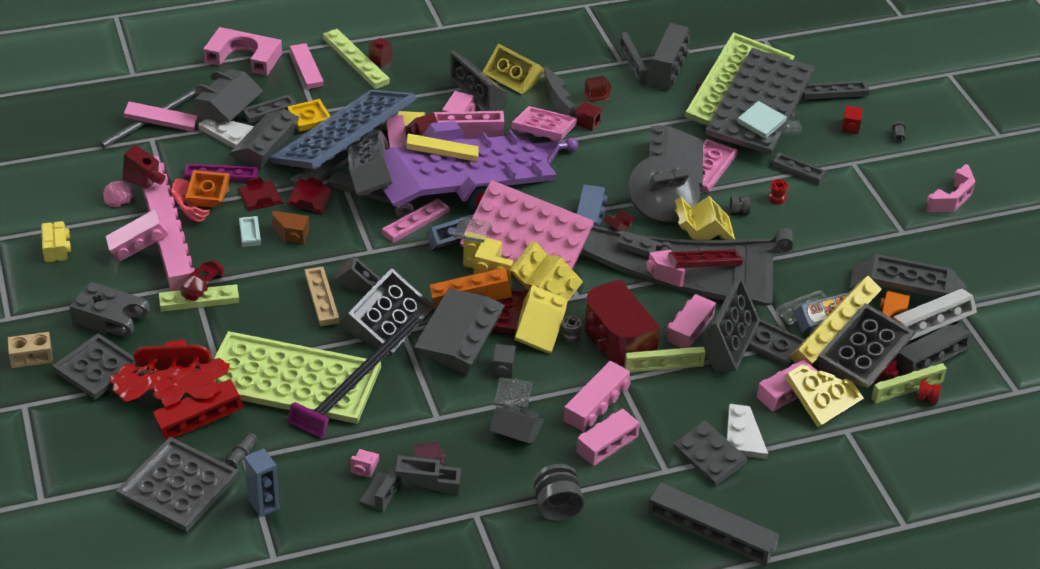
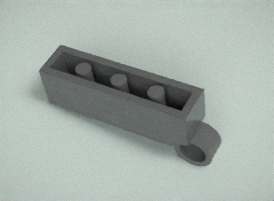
[896,320,971,374]

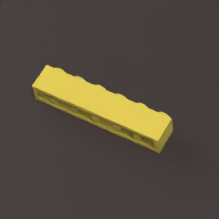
[789,276,882,365]

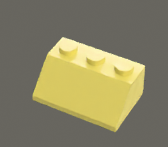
[483,43,544,94]

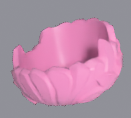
[103,181,134,207]

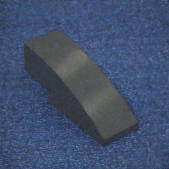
[395,455,461,495]

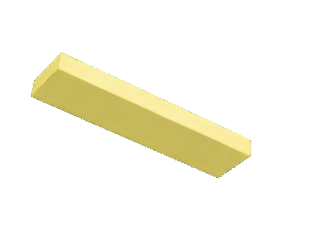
[406,134,479,161]

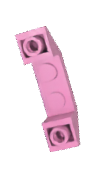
[926,164,975,213]

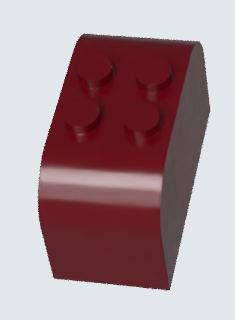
[584,279,660,366]

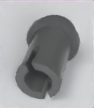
[892,121,906,143]

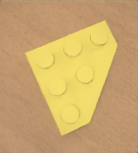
[784,365,864,427]

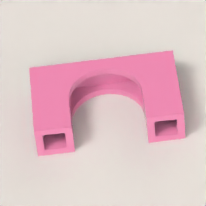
[203,27,282,76]

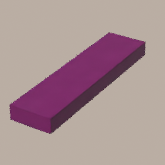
[183,164,258,183]

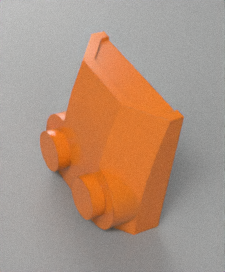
[185,170,230,208]

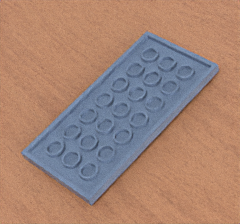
[269,90,416,170]

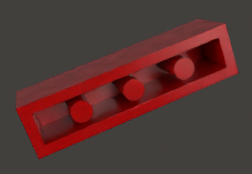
[153,379,244,441]

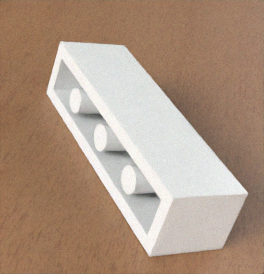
[893,289,977,340]

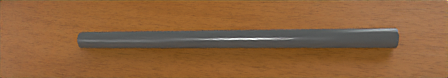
[100,89,198,149]

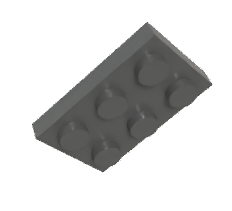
[674,420,747,486]

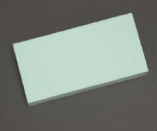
[239,216,261,247]

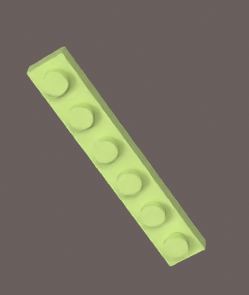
[323,29,390,89]

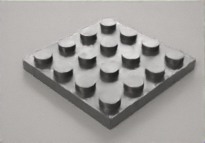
[116,437,239,532]

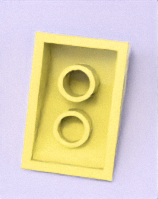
[514,285,568,354]

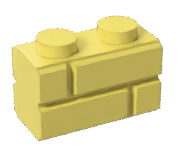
[41,221,71,262]

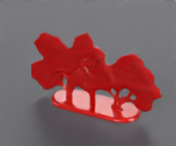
[110,344,230,407]

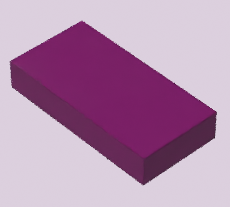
[287,402,329,439]

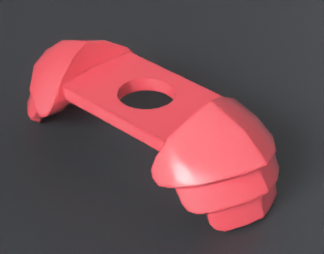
[171,179,210,222]

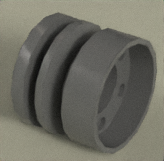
[533,464,584,522]

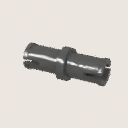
[225,433,258,469]

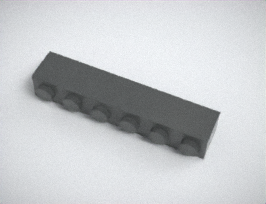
[648,483,779,566]

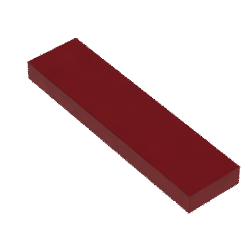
[667,249,743,268]

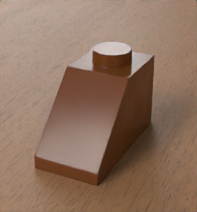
[272,211,310,245]

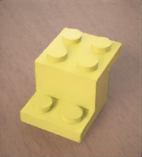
[675,196,735,240]
[463,233,513,288]
[509,241,583,302]

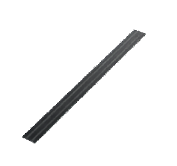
[314,315,422,416]

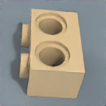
[8,332,53,368]

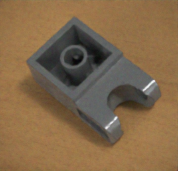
[69,282,150,337]

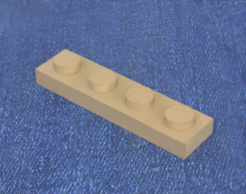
[304,266,339,326]

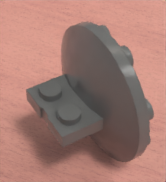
[628,156,700,224]

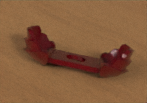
[180,260,225,301]

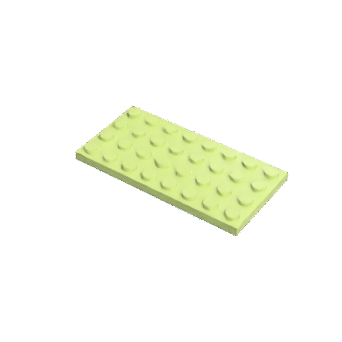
[685,32,795,126]
[214,331,381,424]

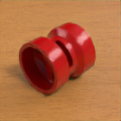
[768,179,789,205]
[917,380,941,404]

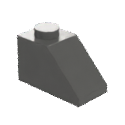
[335,256,381,293]

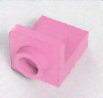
[350,449,379,478]

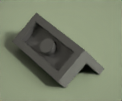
[360,466,401,512]

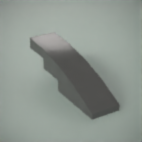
[543,67,575,117]

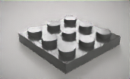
[52,333,139,400]

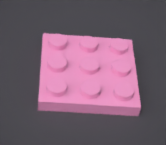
[511,106,577,141]

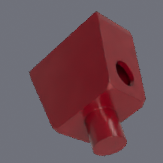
[123,145,166,189]

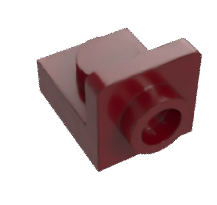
[603,210,634,232]

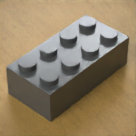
[650,23,691,91]

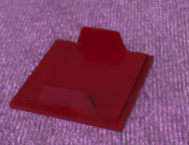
[237,177,283,211]
[287,177,333,215]

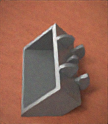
[195,69,264,122]

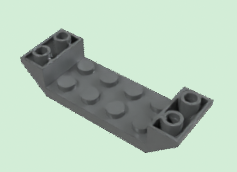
[348,130,393,196]
[849,254,967,298]

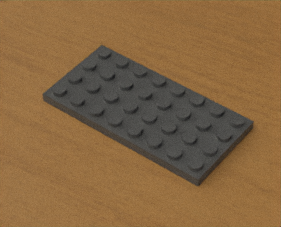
[705,48,815,155]

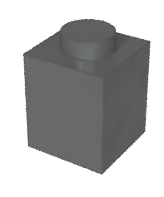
[492,344,516,377]

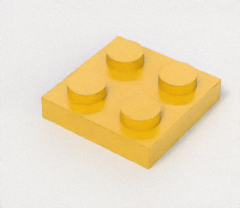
[287,99,330,132]

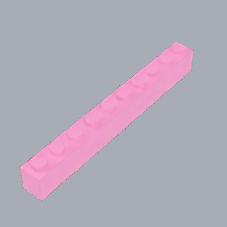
[142,156,195,292]

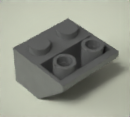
[489,404,544,443]

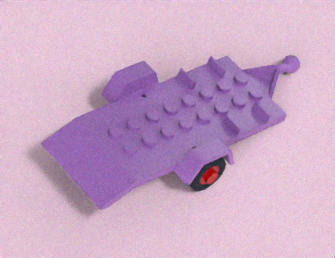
[383,121,578,212]

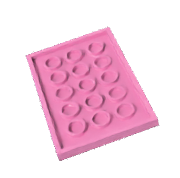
[460,180,594,270]

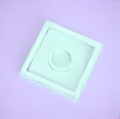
[737,101,787,139]

